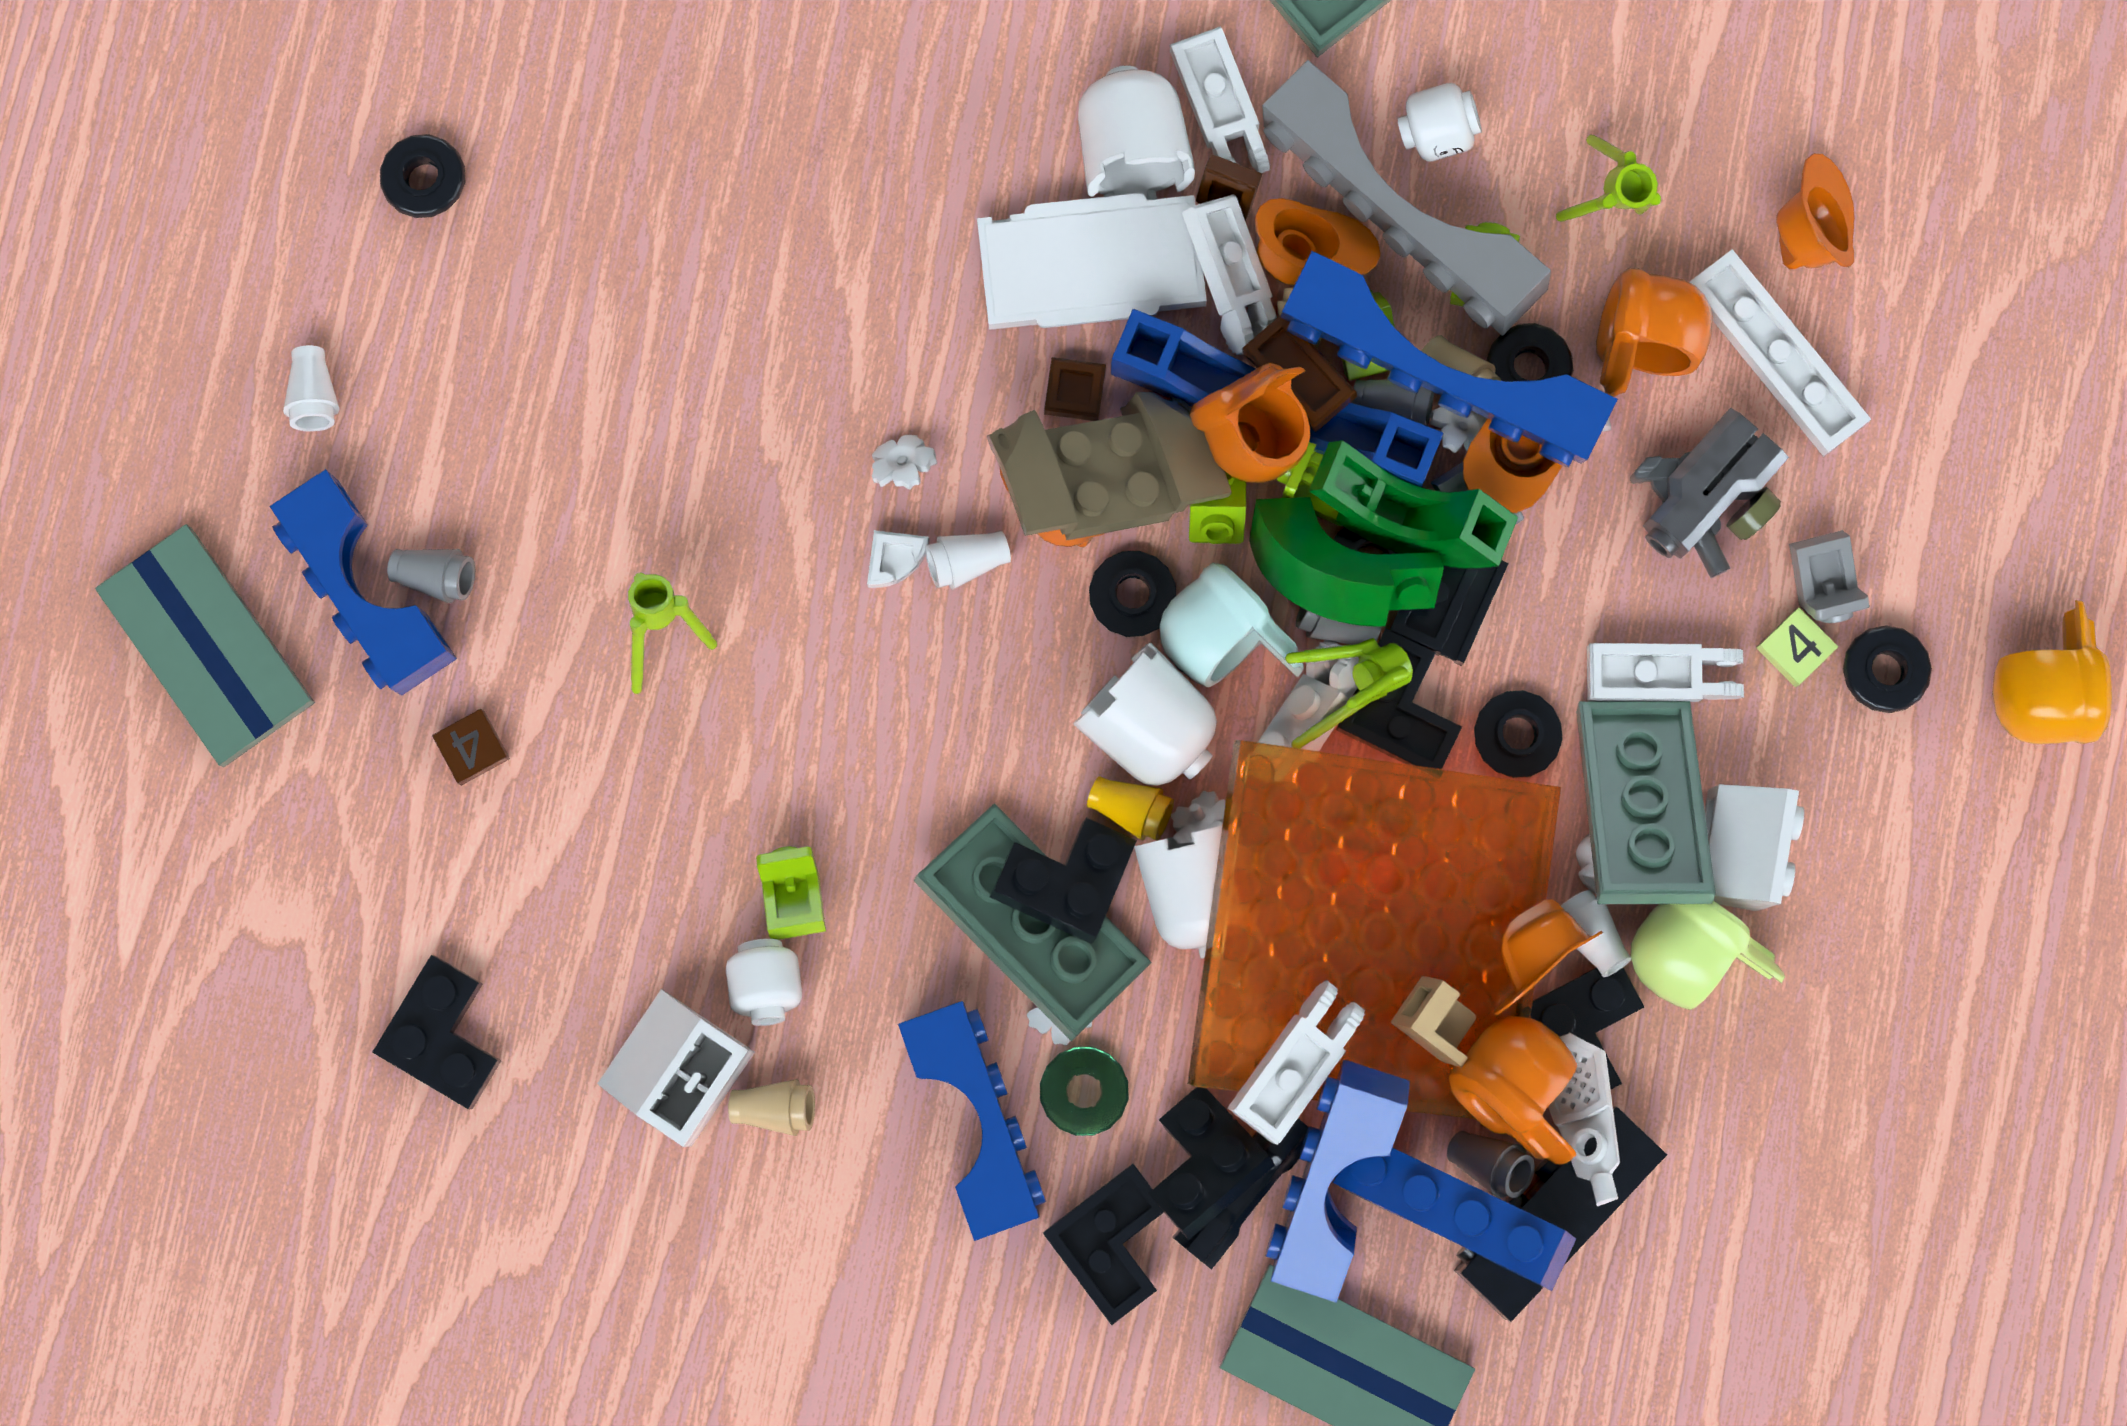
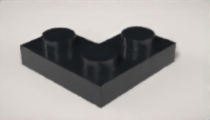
[1336,628,1462,779]
[990,817,1137,944]
[372,955,501,1109]
[1516,968,1644,1109]
[1148,1083,1275,1240]
[1043,1163,1164,1325]

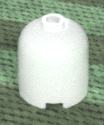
[1078,66,1195,200]
[1073,643,1217,786]
[1134,821,1259,959]

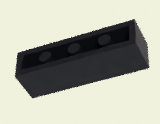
[1454,1106,1667,1322]

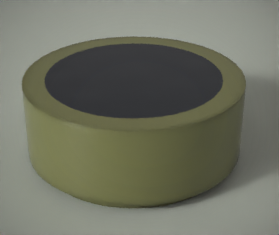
[1726,487,1781,540]

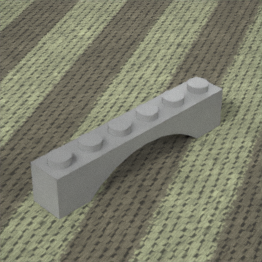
[1262,60,1551,336]

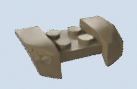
[987,392,1232,540]

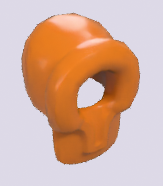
[1596,268,1713,397]
[1190,363,1310,483]
[1448,1016,1577,1165]

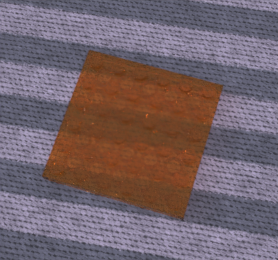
[1187,740,1561,1119]

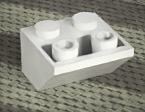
[1705,784,1804,911]
[597,989,755,1147]

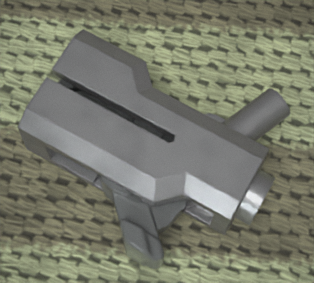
[1630,408,1789,578]

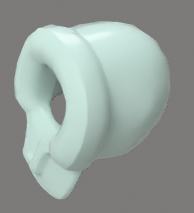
[1160,563,1304,687]

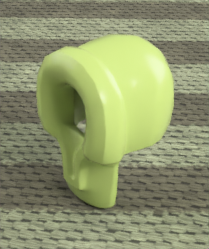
[1630,901,1785,1010]

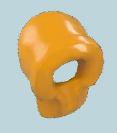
[1992,600,2112,744]

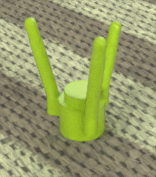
[1556,135,1661,222]
[628,573,717,694]
[1285,638,1413,750]

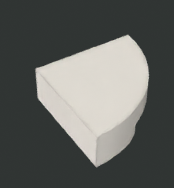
[867,530,930,588]

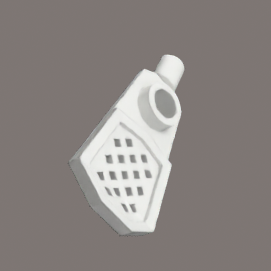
[1548,1033,1620,1206]

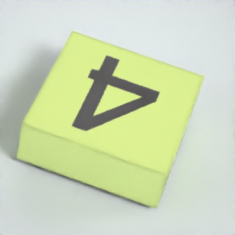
[1756,608,1838,687]

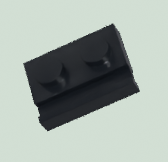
[1390,560,1509,666]

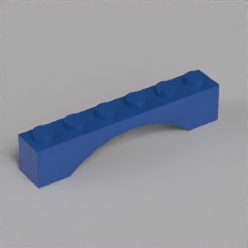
[1281,251,1618,467]
[1111,309,1444,487]

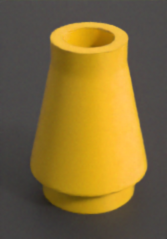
[1087,776,1174,841]

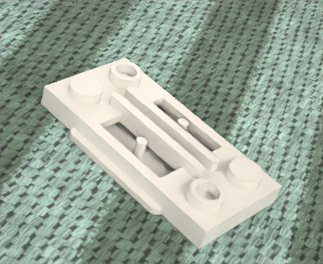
[977,193,1207,330]

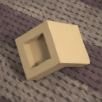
[1390,976,1476,1067]

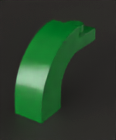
[1309,440,1518,568]
[1249,497,1444,626]

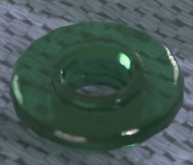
[1040,1047,1129,1136]

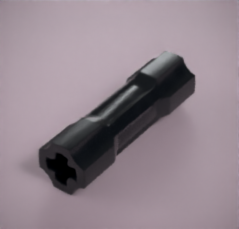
[1172,1119,1309,1270]

